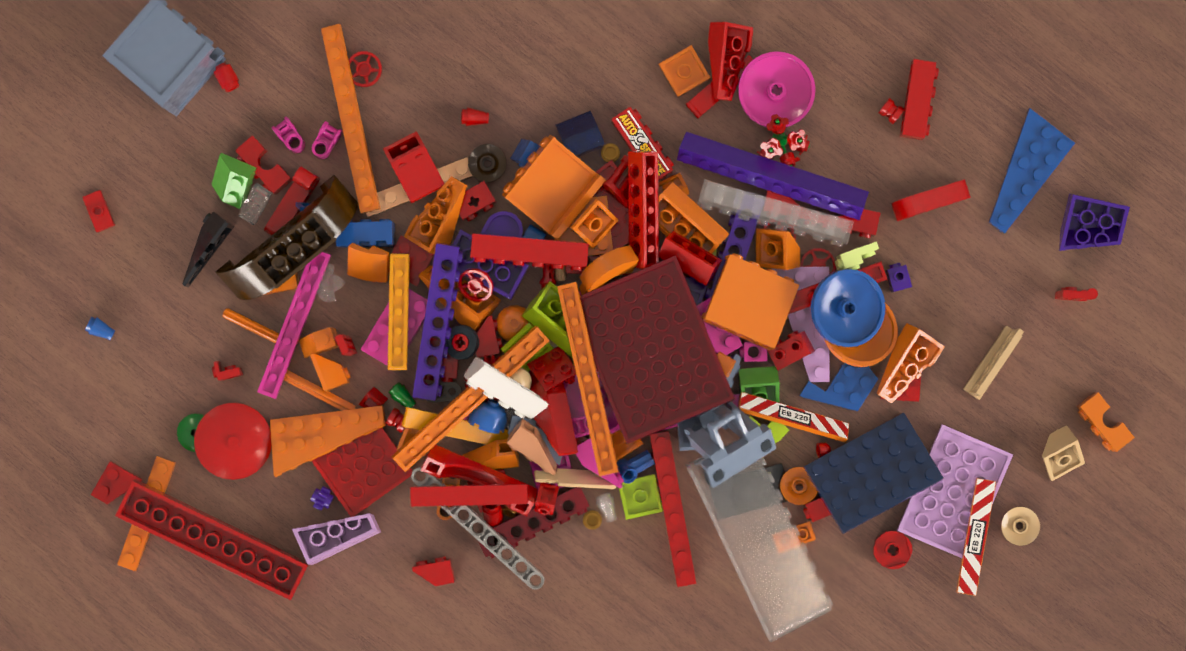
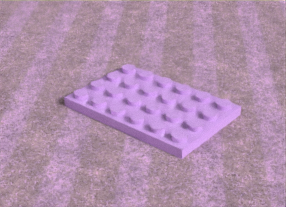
[897,424,1013,558]

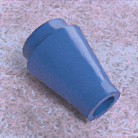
[85,317,115,340]

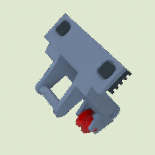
[685,401,776,488]

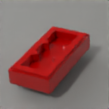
[82,190,115,233]

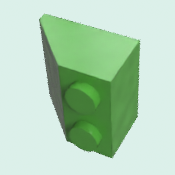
[212,153,256,209]
[739,366,779,403]

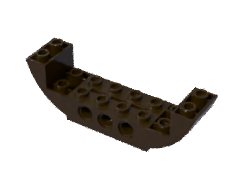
[215,175,358,300]

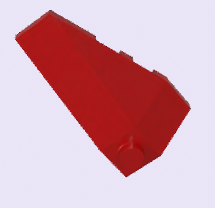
[708,22,754,101]
[529,382,578,456]

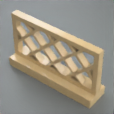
[963,326,1024,400]

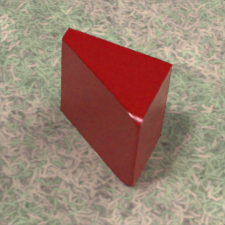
[359,387,388,408]

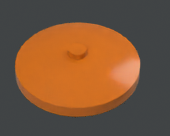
[824,303,898,367]

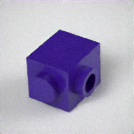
[885,263,912,293]

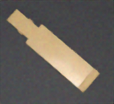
[534,468,616,489]

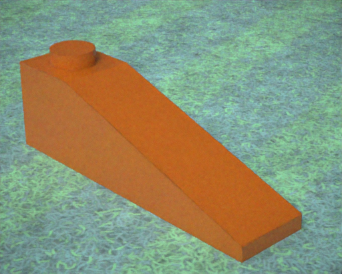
[418,265,501,332]

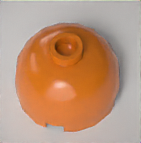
[497,305,534,342]

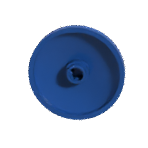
[811,269,885,347]

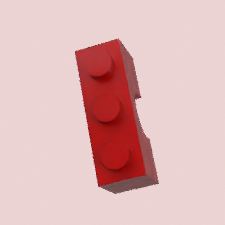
[235,135,292,195]

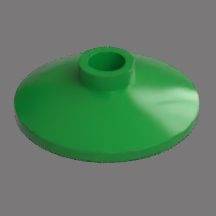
[177,414,204,452]

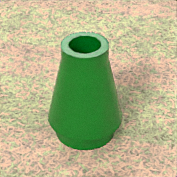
[388,382,416,408]

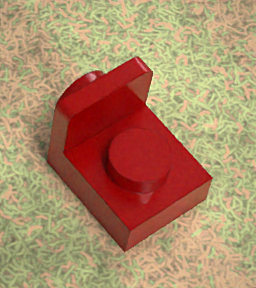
[212,361,243,381]
[534,482,559,515]

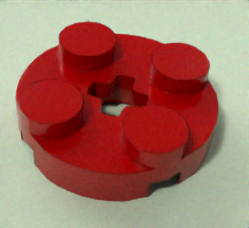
[873,530,912,569]

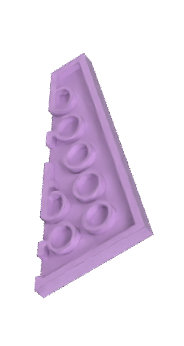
[771,267,830,382]

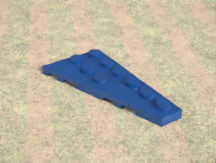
[989,108,1075,234]

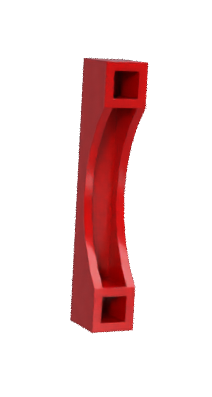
[762,190,881,239]
[421,445,538,516]

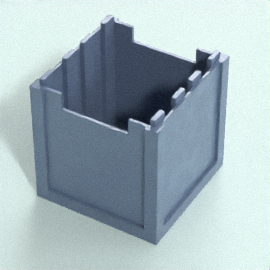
[103,0,226,117]

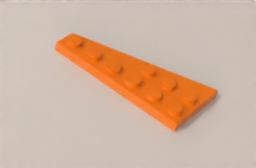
[270,406,385,477]

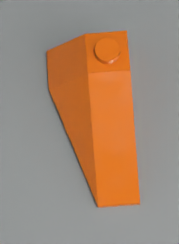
[404,176,467,254]
[876,323,945,403]

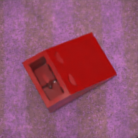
[383,131,445,203]

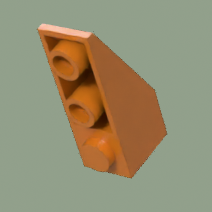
[461,439,519,470]

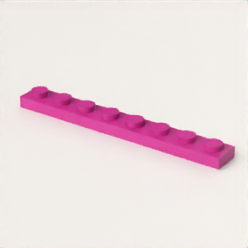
[257,252,331,399]

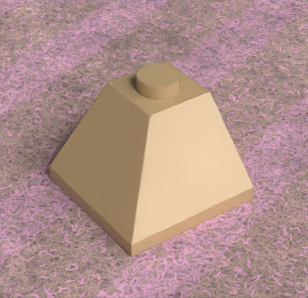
[1042,425,1085,481]

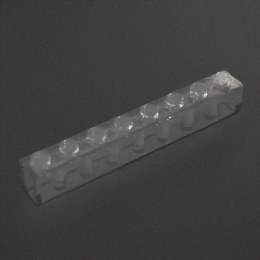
[697,179,854,247]

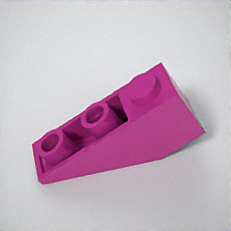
[576,438,624,488]

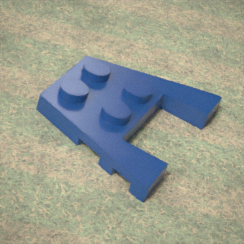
[799,363,878,411]

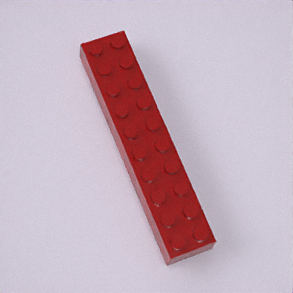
[115,479,309,600]

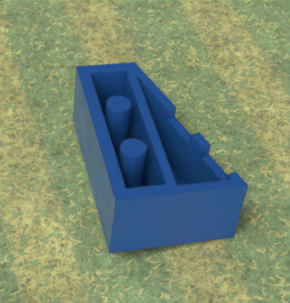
[336,219,395,247]

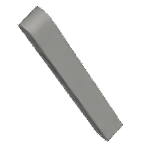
[411,467,545,589]

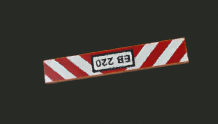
[738,392,849,442]
[956,478,996,596]

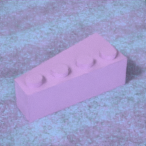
[292,513,381,565]

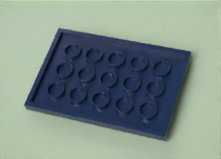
[804,413,944,534]

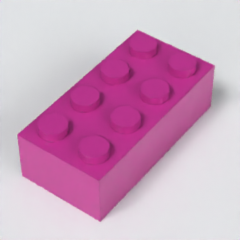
[360,289,427,366]

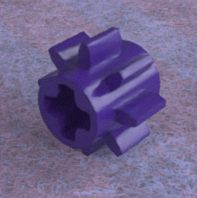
[310,486,334,511]

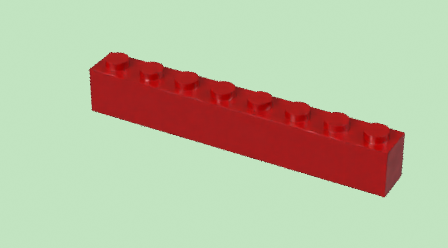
[650,431,696,587]

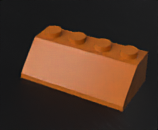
[658,182,729,254]

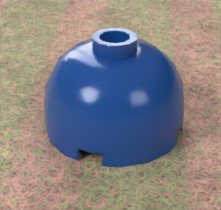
[468,399,507,434]

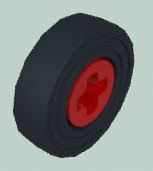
[445,325,479,360]

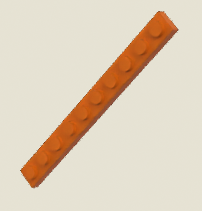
[321,24,381,214]
[557,282,619,476]
[391,326,549,472]

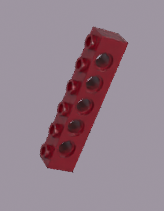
[477,487,590,559]

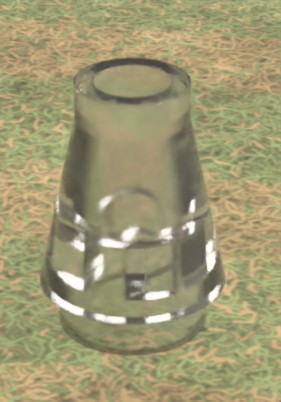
[596,492,617,522]

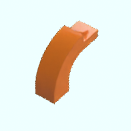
[579,246,639,295]

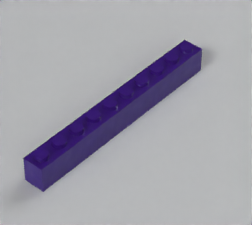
[677,132,869,220]

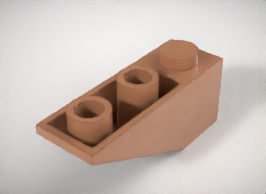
[507,418,557,475]

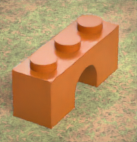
[1076,392,1135,452]

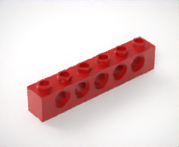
[628,150,659,269]

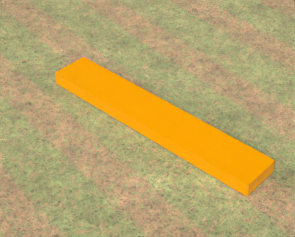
[388,254,410,370]
[402,407,509,445]

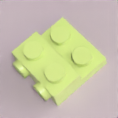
[835,242,879,271]

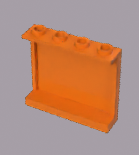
[502,135,606,240]
[701,253,799,350]

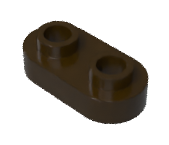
[426,382,462,402]

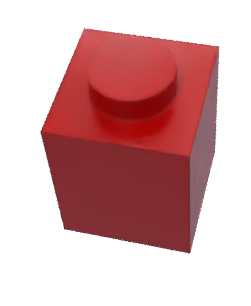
[803,497,831,522]

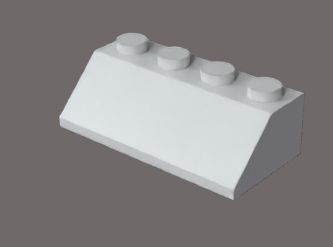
[464,357,548,419]

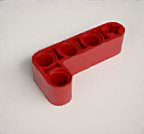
[264,166,320,236]
[891,179,971,221]

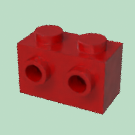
[767,330,815,371]

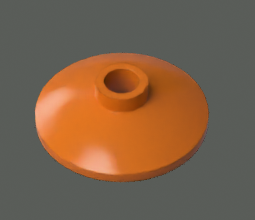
[780,467,818,505]

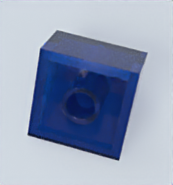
[555,111,605,157]

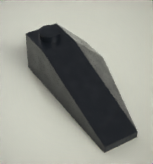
[182,211,235,287]

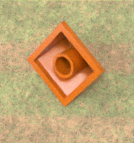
[571,198,618,249]

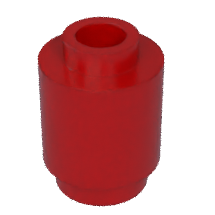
[214,63,240,93]
[482,505,503,527]

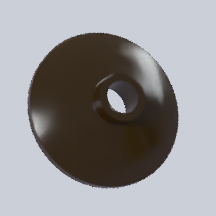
[468,144,507,182]

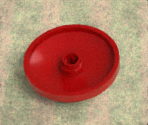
[194,403,272,480]

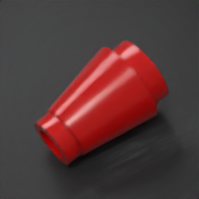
[461,107,489,126]

